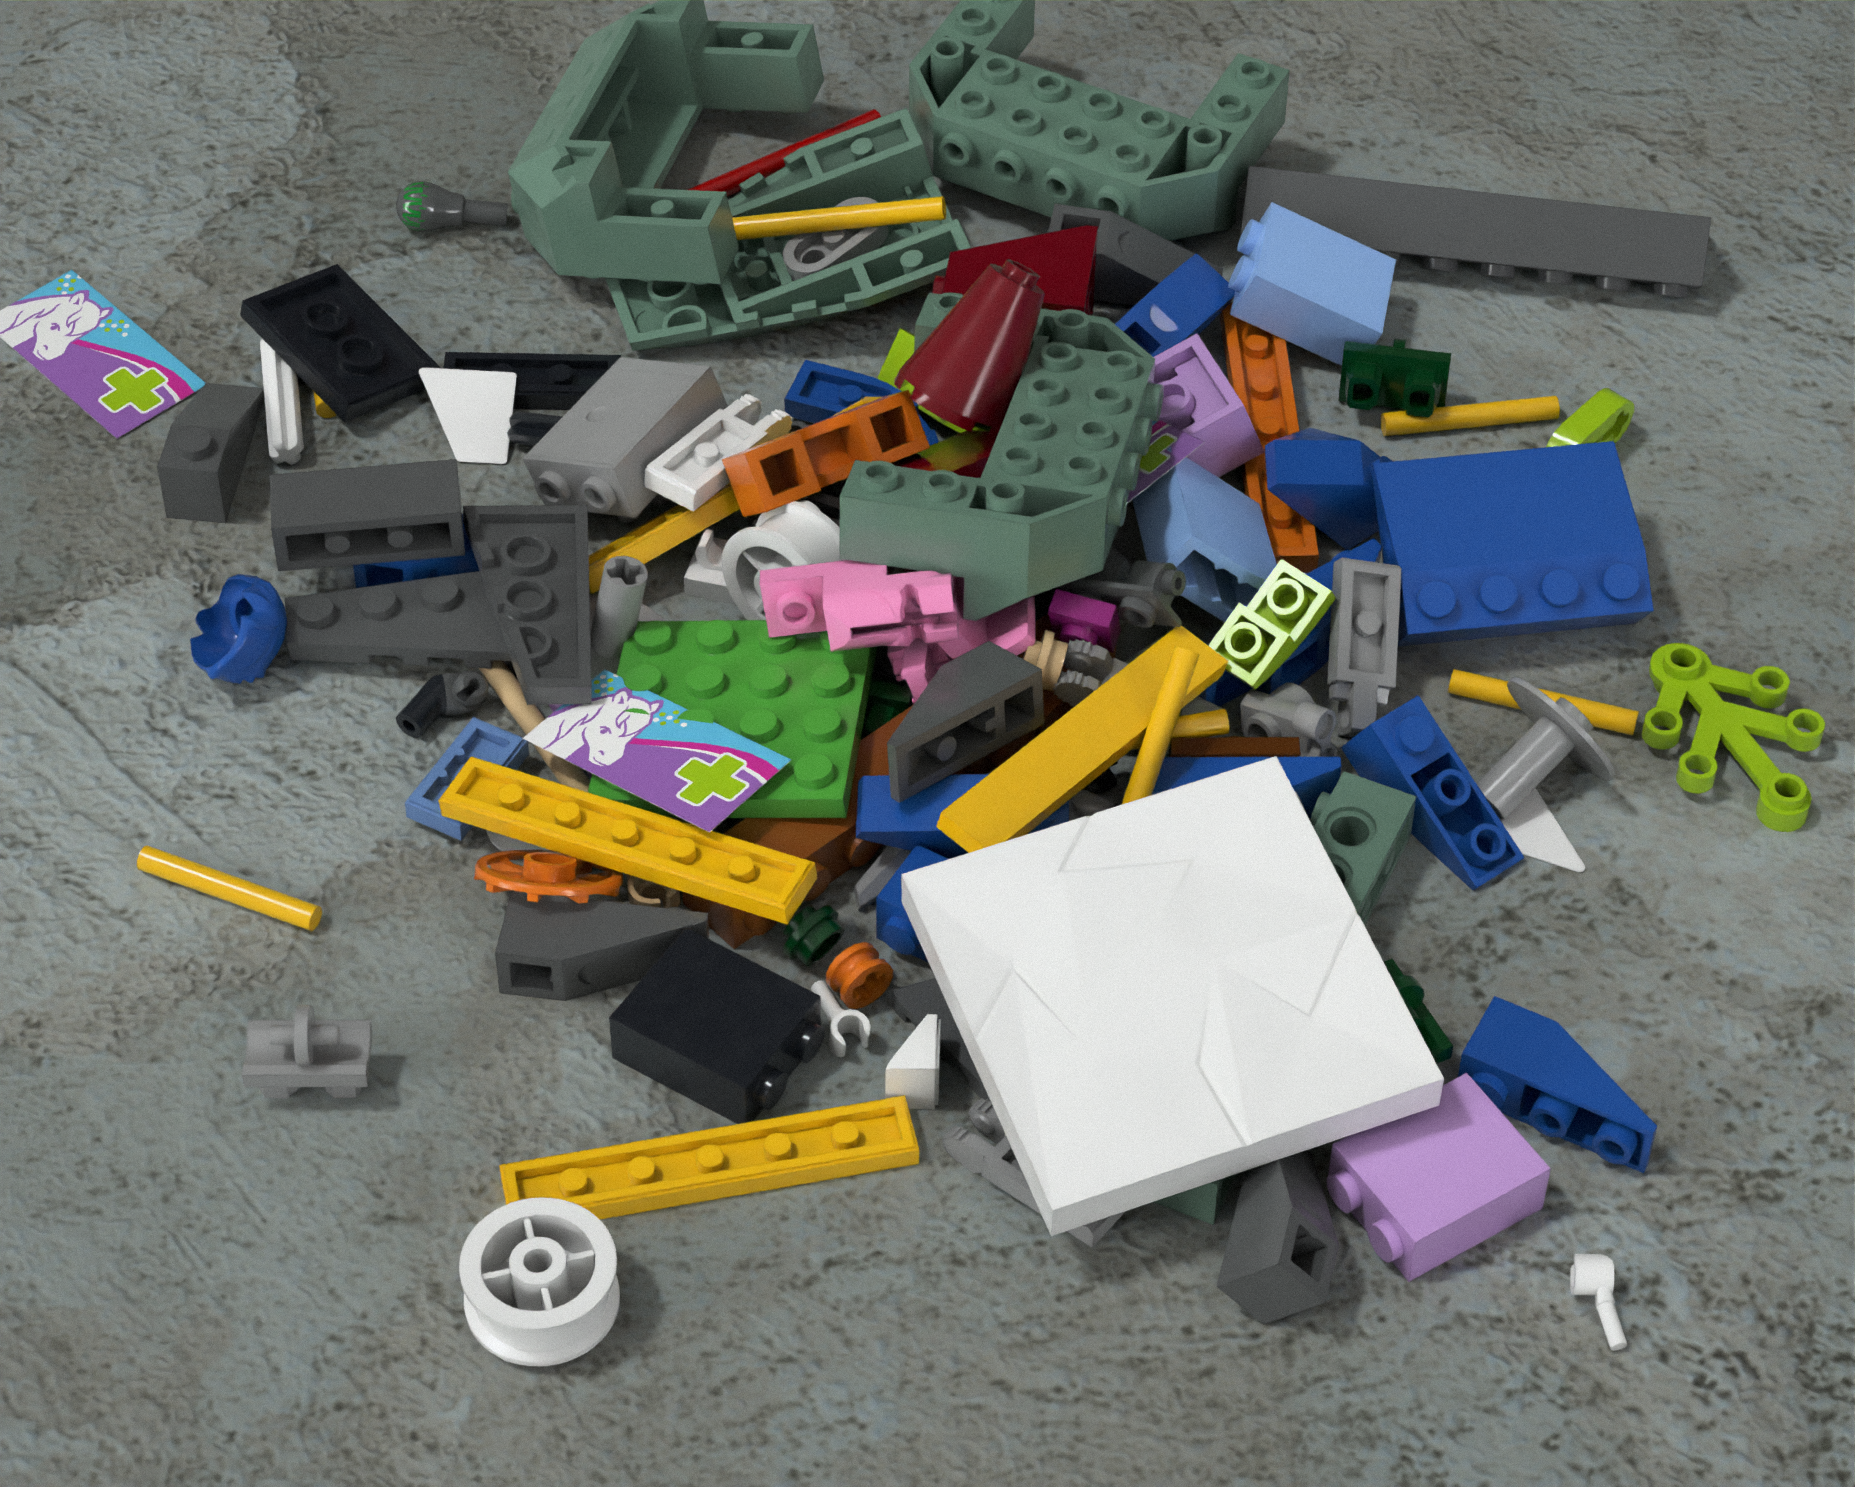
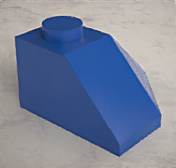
[1265,428,1393,550]

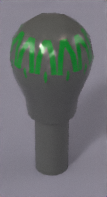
[396,181,508,232]

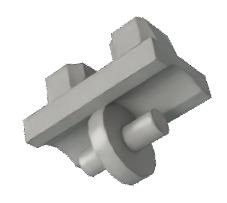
[242,1005,373,1098]

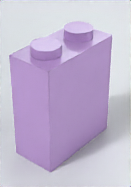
[1326,1073,1551,1282]

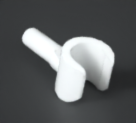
[811,980,871,1057]
[1570,1254,1627,1351]

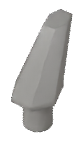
[854,846,911,911]

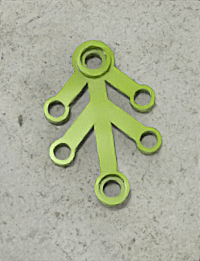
[1642,643,1825,832]

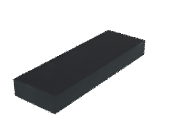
[443,352,621,410]

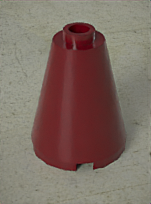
[894,259,1045,440]

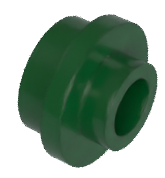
[783,905,845,966]

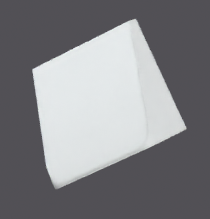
[885,1014,941,1110]

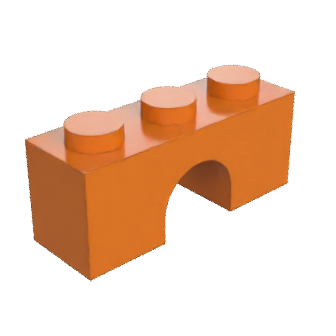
[722,390,930,517]

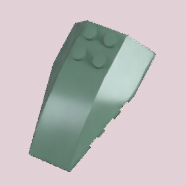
[605,108,971,351]

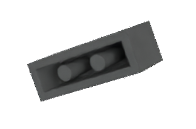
[269,459,465,572]

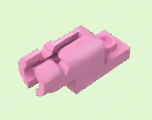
[759,560,959,652]

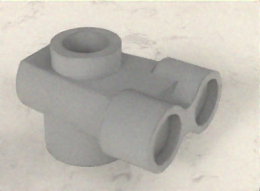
[1240,683,1337,757]

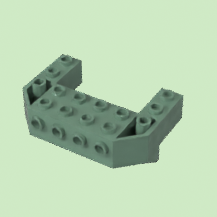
[508,0,824,285]
[909,0,1290,241]
[839,293,1164,621]

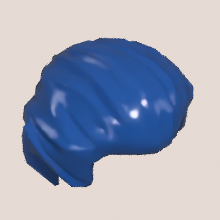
[190,574,287,684]

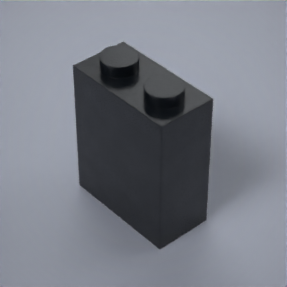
[609,928,825,1124]

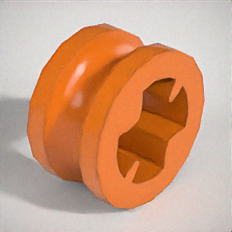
[826,942,893,1009]

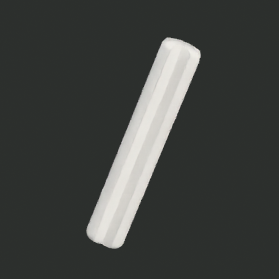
[260,339,304,465]

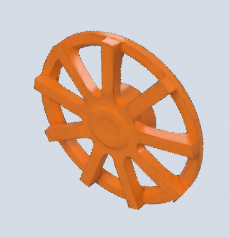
[474,850,623,904]

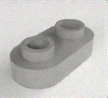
[783,197,888,281]

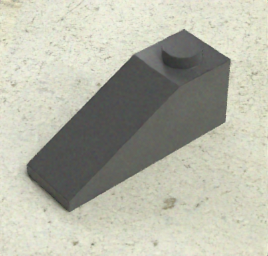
[157,383,265,523]
[887,641,1044,803]

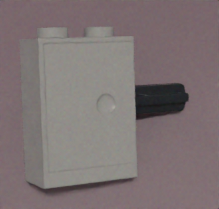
[507,357,728,523]

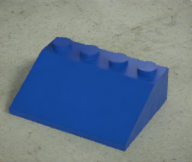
[1371,441,1654,647]

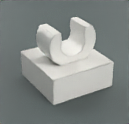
[684,529,736,605]

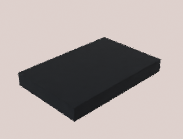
[240,264,441,423]

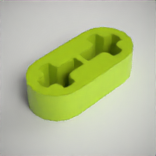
[1546,388,1634,447]

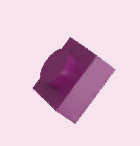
[1048,589,1121,653]

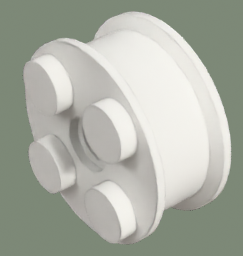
[722,500,841,620]
[459,1197,620,1366]

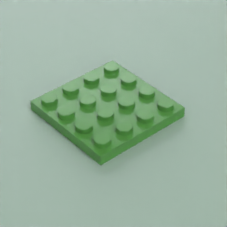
[588,620,877,818]

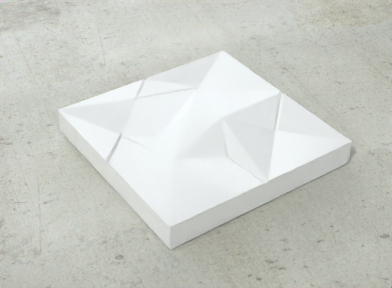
[901,756,1444,1236]

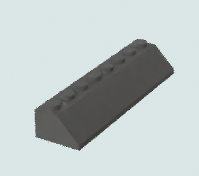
[1241,166,1711,298]

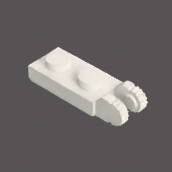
[644,394,793,512]

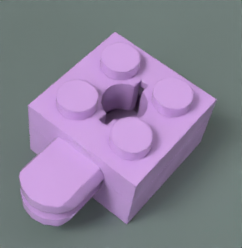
[1154,333,1264,477]

